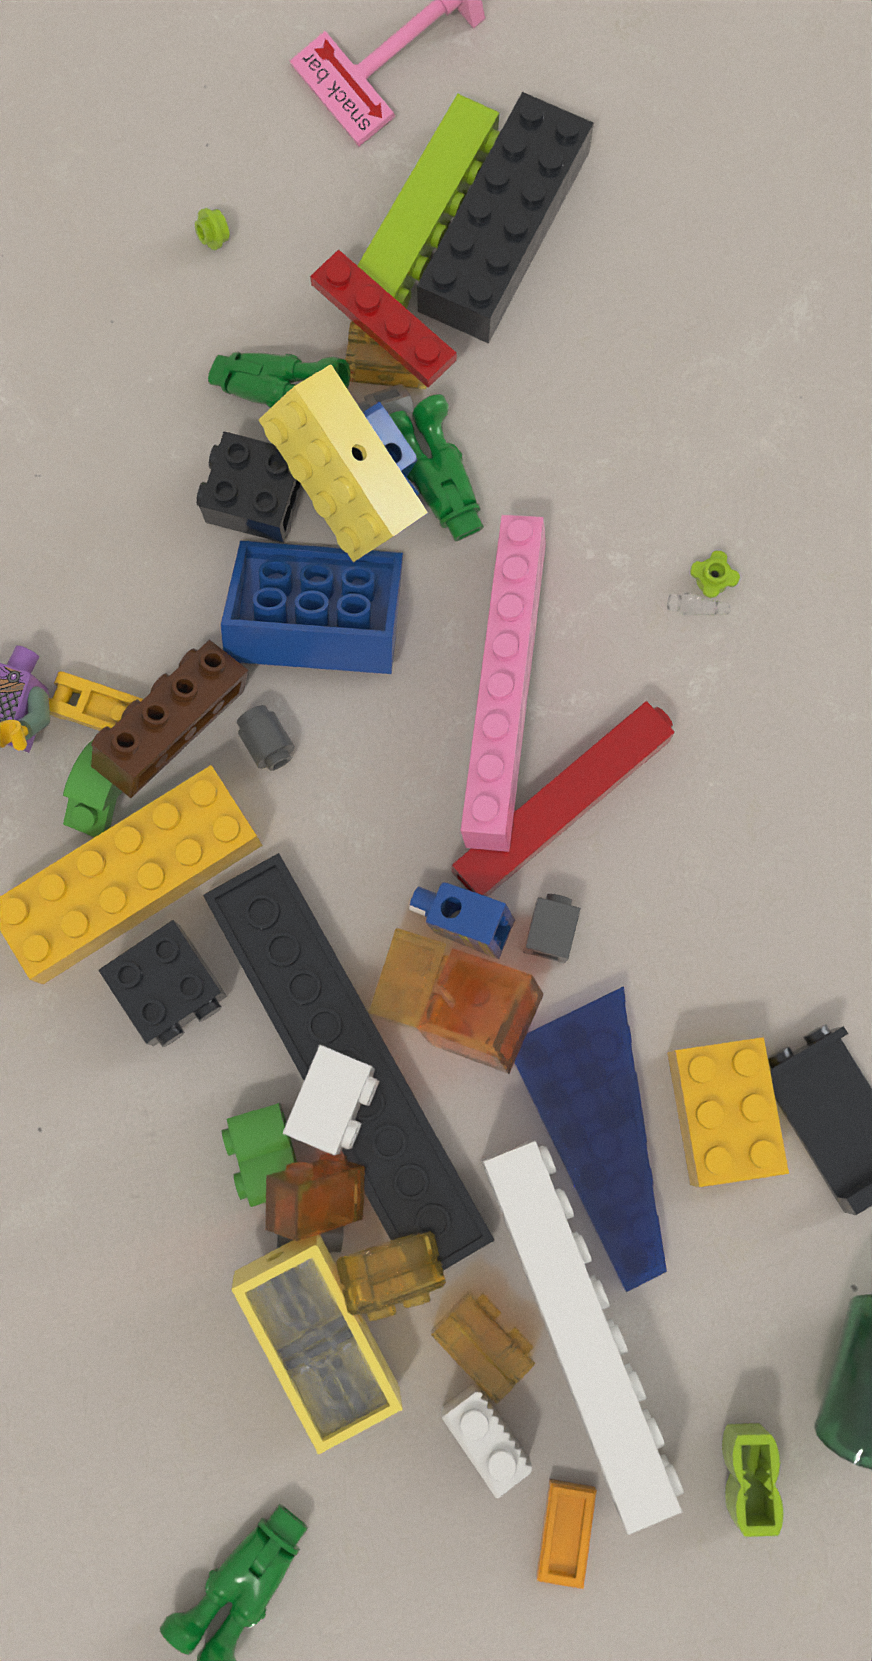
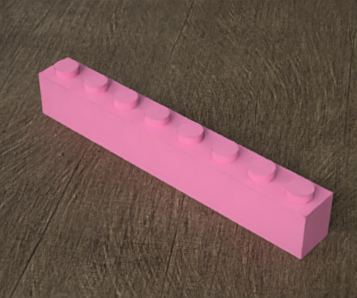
[461,515,546,852]

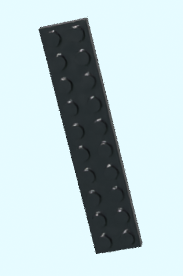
[203,853,495,1287]

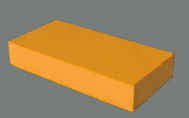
[536,1479,597,1589]

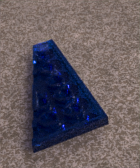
[505,986,667,1292]

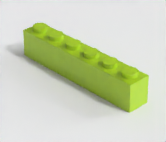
[357,93,500,309]

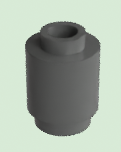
[236,705,295,771]

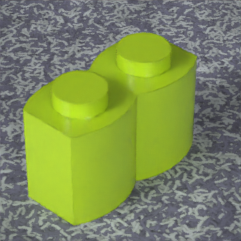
[722,1423,784,1537]

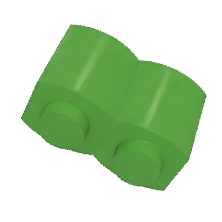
[222,1103,305,1207]

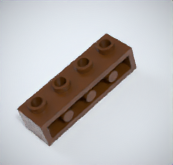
[91,640,249,798]

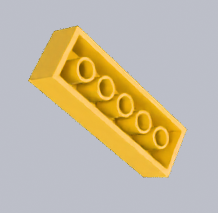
[0,765,263,984]

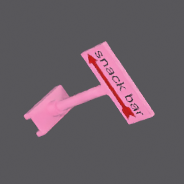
[290,0,485,147]

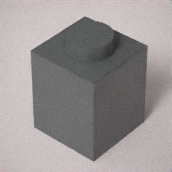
[523,894,581,963]

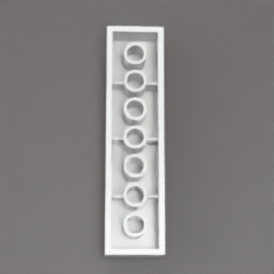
[481,1140,684,1535]

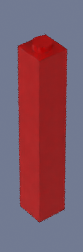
[451,701,675,897]

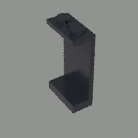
[768,1024,872,1215]

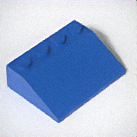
[221,541,403,674]

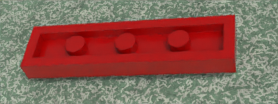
[310,249,457,388]

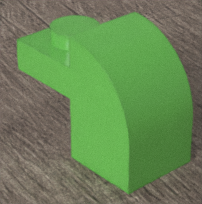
[63,740,123,837]

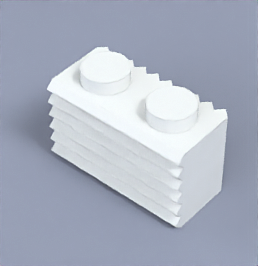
[441,1383,532,1499]

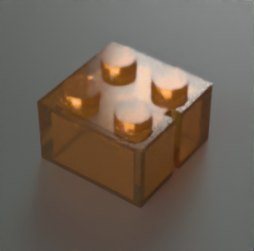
[416,948,544,1074]

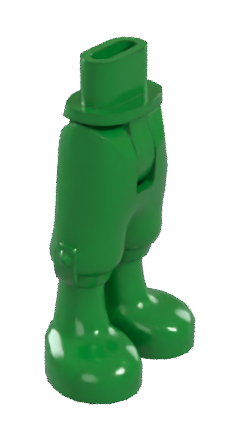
[208,352,350,408]
[389,394,484,541]
[159,1504,308,1661]

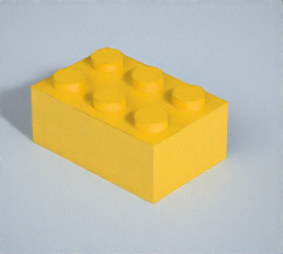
[667,1037,789,1187]

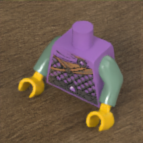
[0,645,50,753]

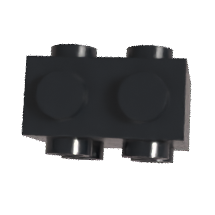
[196,431,302,543]
[98,920,227,1047]

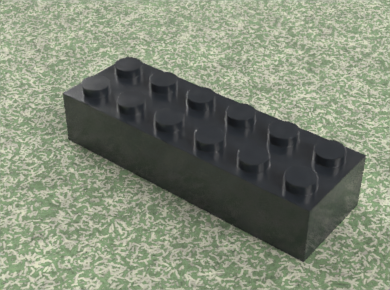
[417,92,594,344]

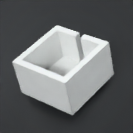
[283,1045,379,1155]

